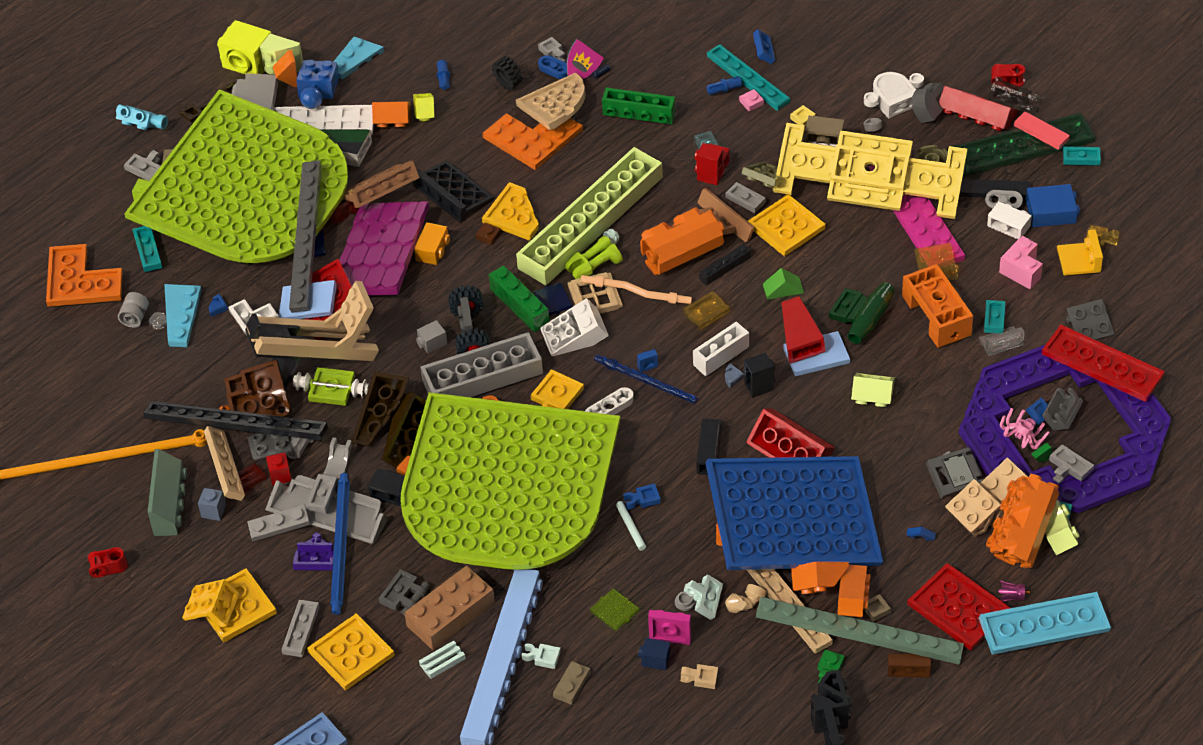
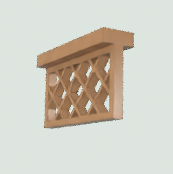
[342,161,420,208]

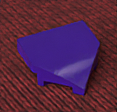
[293,532,334,571]

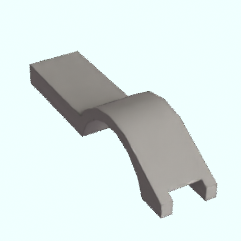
[306,437,352,513]

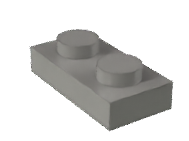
[726,182,766,213]

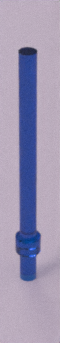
[594,354,698,404]

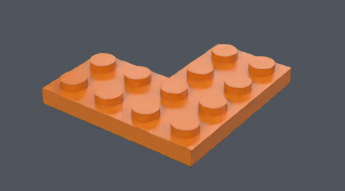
[483,113,583,170]
[46,244,123,307]

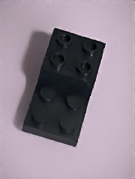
[811,670,852,745]

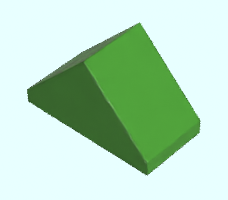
[763,268,804,300]

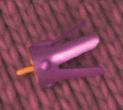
[998,581,1030,602]

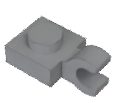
[538,37,566,62]

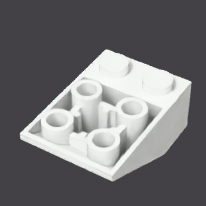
[540,298,609,356]

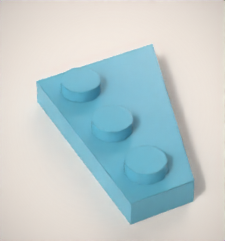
[334,37,384,79]

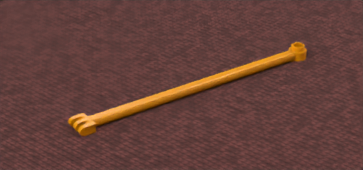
[0,429,208,480]

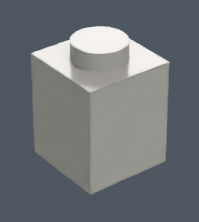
[416,320,447,354]

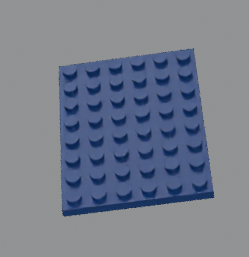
[706,456,883,570]

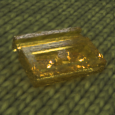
[683,291,730,329]

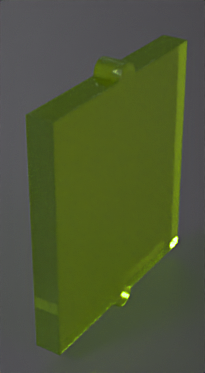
[590,589,639,631]

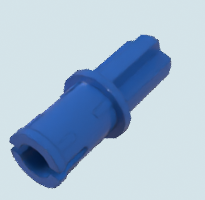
[436,60,450,90]
[706,76,742,95]

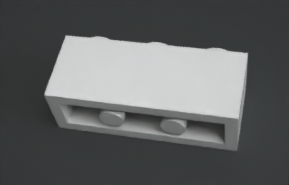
[693,322,749,376]

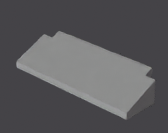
[232,73,279,111]
[265,475,388,545]

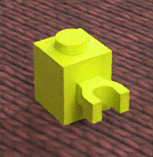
[413,93,434,121]

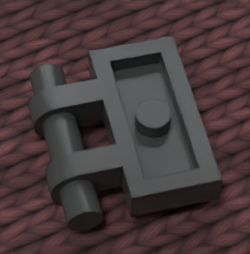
[378,569,430,616]

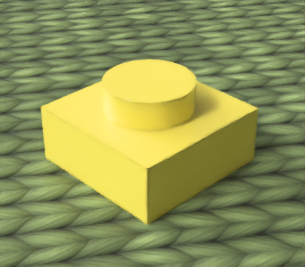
[790,105,816,126]

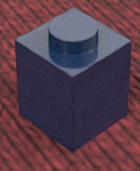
[638,638,671,670]

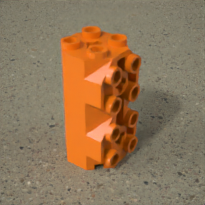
[640,207,724,275]
[986,474,1059,568]

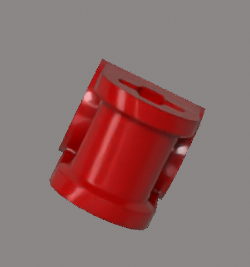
[991,64,1025,88]
[87,547,128,578]

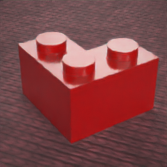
[694,143,730,185]

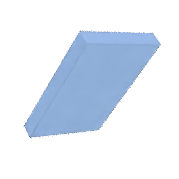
[279,280,337,319]
[783,331,850,376]

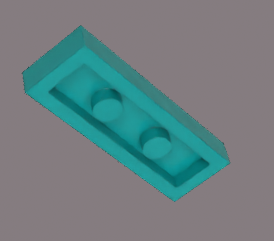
[132,226,162,272]

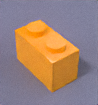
[414,222,450,265]

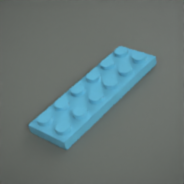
[979,592,1111,655]

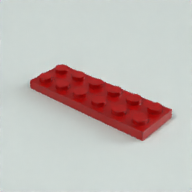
[1042,324,1165,402]

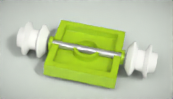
[293,367,370,406]

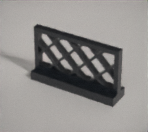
[413,160,494,223]

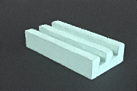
[419,641,466,679]

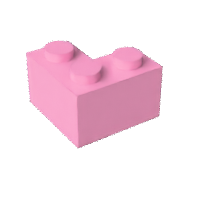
[999,236,1043,290]

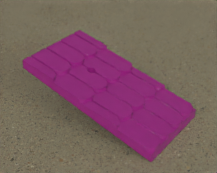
[340,201,429,295]

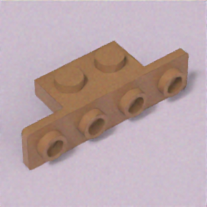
[698,188,754,242]

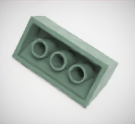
[148,449,187,536]

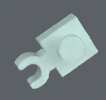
[522,644,561,669]

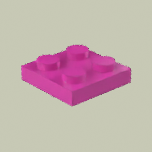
[648,610,691,645]

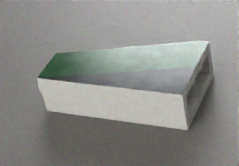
[319,129,372,167]

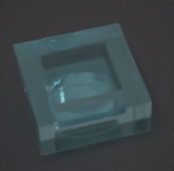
[694,131,718,149]

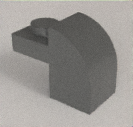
[912,82,944,123]

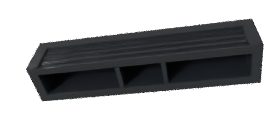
[699,244,751,286]

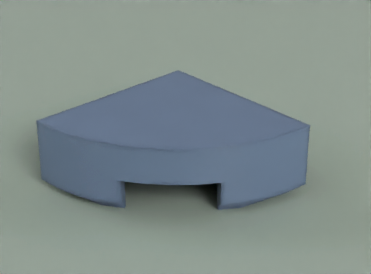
[725,363,744,388]

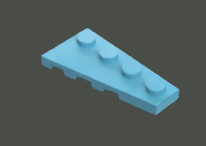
[164,284,202,347]

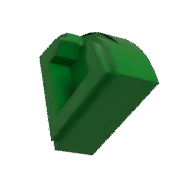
[1031,443,1052,462]

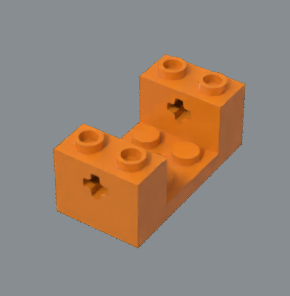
[902,264,973,348]

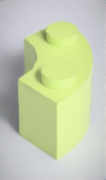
[1045,500,1080,555]

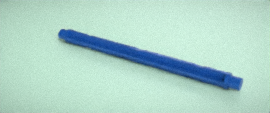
[330,473,350,615]

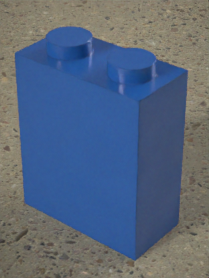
[1026,184,1080,227]

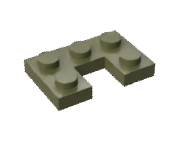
[741,161,783,188]

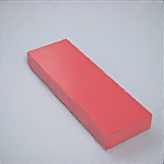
[1014,112,1070,150]

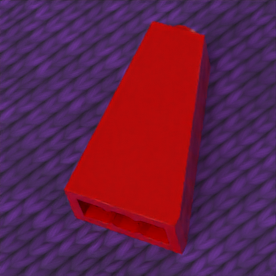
[781,296,826,364]

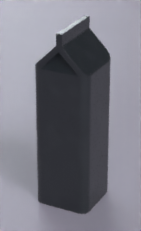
[696,419,722,475]

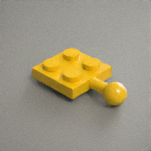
[531,369,584,409]

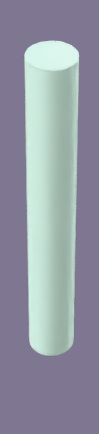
[616,501,646,551]

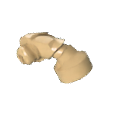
[725,584,767,613]

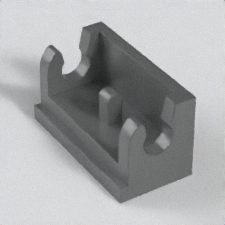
[1042,388,1083,431]

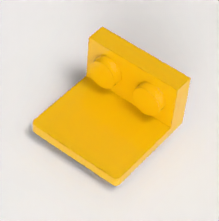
[1057,229,1103,275]
[182,579,239,627]

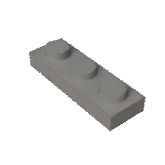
[247,504,310,542]
[282,600,319,657]

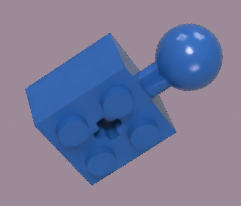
[297,60,339,109]

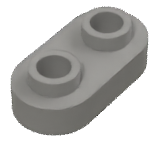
[985,190,1023,209]

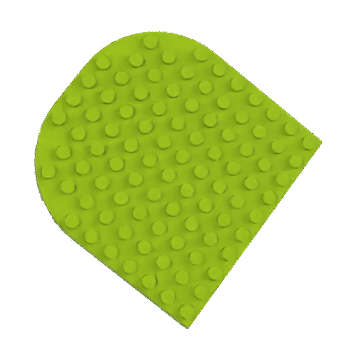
[124,89,348,263]
[401,392,620,570]

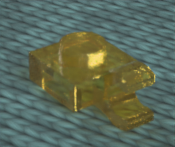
[1085,225,1120,246]

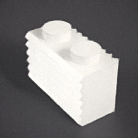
[987,201,1032,239]

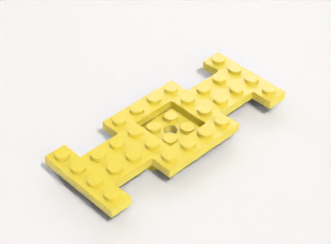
[773,123,967,219]

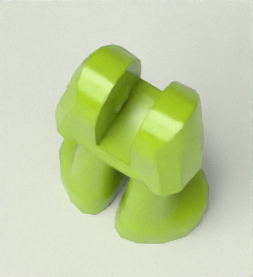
[565,235,623,279]

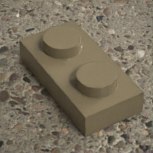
[553,661,590,705]

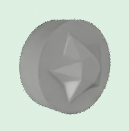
[864,118,882,132]

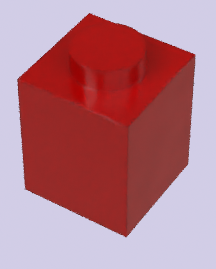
[266,452,291,486]

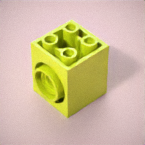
[217,20,271,75]

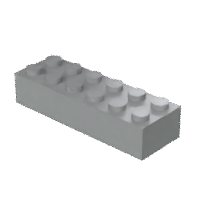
[420,332,543,397]

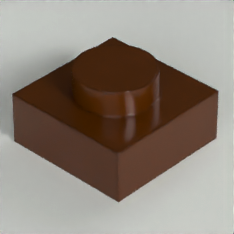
[475,222,501,245]

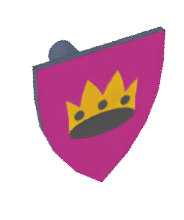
[567,39,604,80]

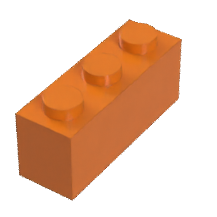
[838,565,870,617]

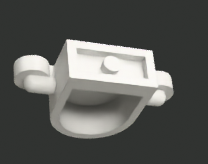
[864,72,924,119]

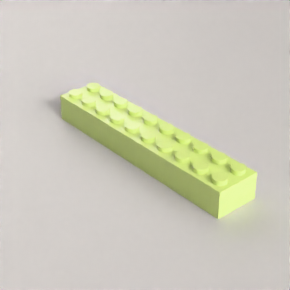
[516,147,663,285]

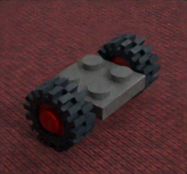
[448,285,490,355]

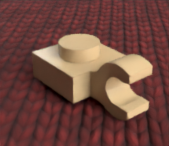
[680,664,718,689]

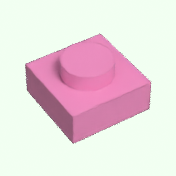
[739,89,764,112]

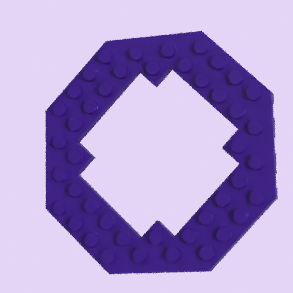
[959,345,1171,513]

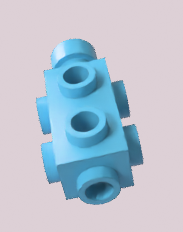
[116,104,168,130]

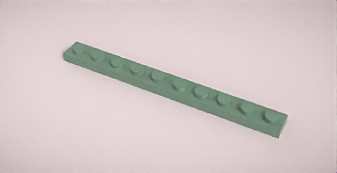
[756,597,964,664]

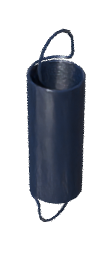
[589,64,614,79]

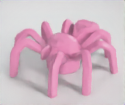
[1000,408,1050,449]

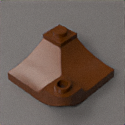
[224,360,292,432]

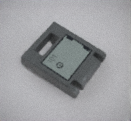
[926,447,984,499]

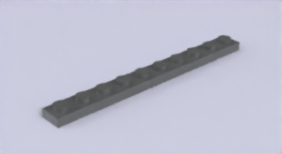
[289,160,322,313]

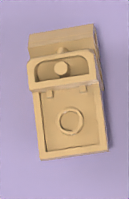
[945,458,1026,537]

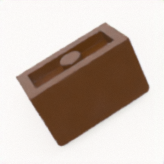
[888,654,931,678]

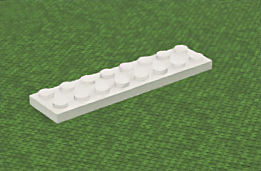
[274,105,374,135]

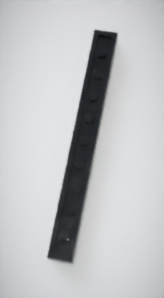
[143,401,328,440]

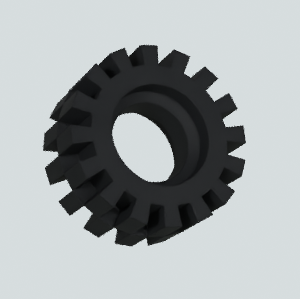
[492,56,523,90]

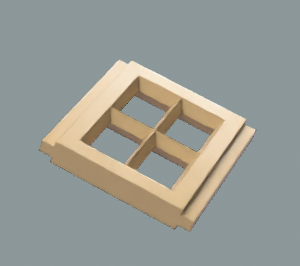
[567,272,623,314]

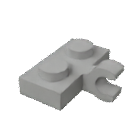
[124,150,161,181]
[1049,445,1094,484]

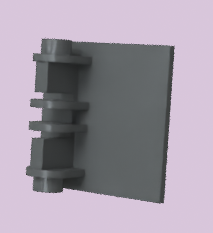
[1066,299,1114,340]
[247,433,292,461]

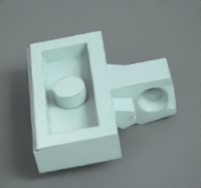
[684,574,723,620]

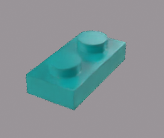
[1063,147,1101,165]
[984,300,1005,334]

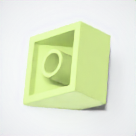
[260,34,303,75]
[851,373,895,407]

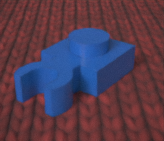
[623,484,661,509]

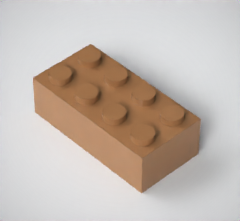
[404,565,495,651]

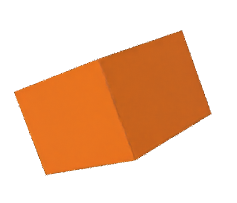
[273,50,297,87]

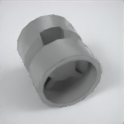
[117,292,149,328]

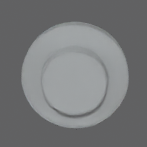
[675,591,695,611]

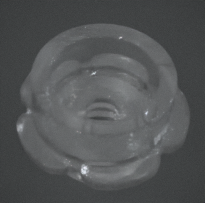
[149,312,167,329]

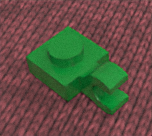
[817,650,845,683]

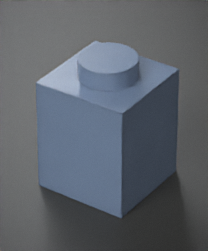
[198,488,226,521]

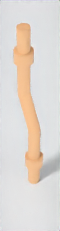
[580,275,692,304]

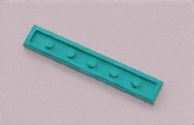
[707,44,791,111]

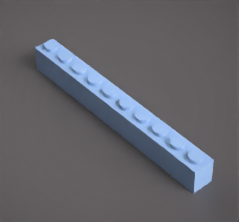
[460,569,543,745]

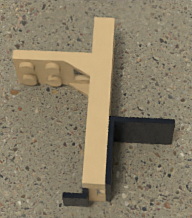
[245,281,379,388]

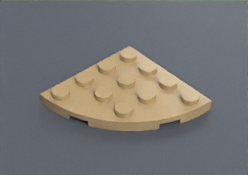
[516,73,586,130]

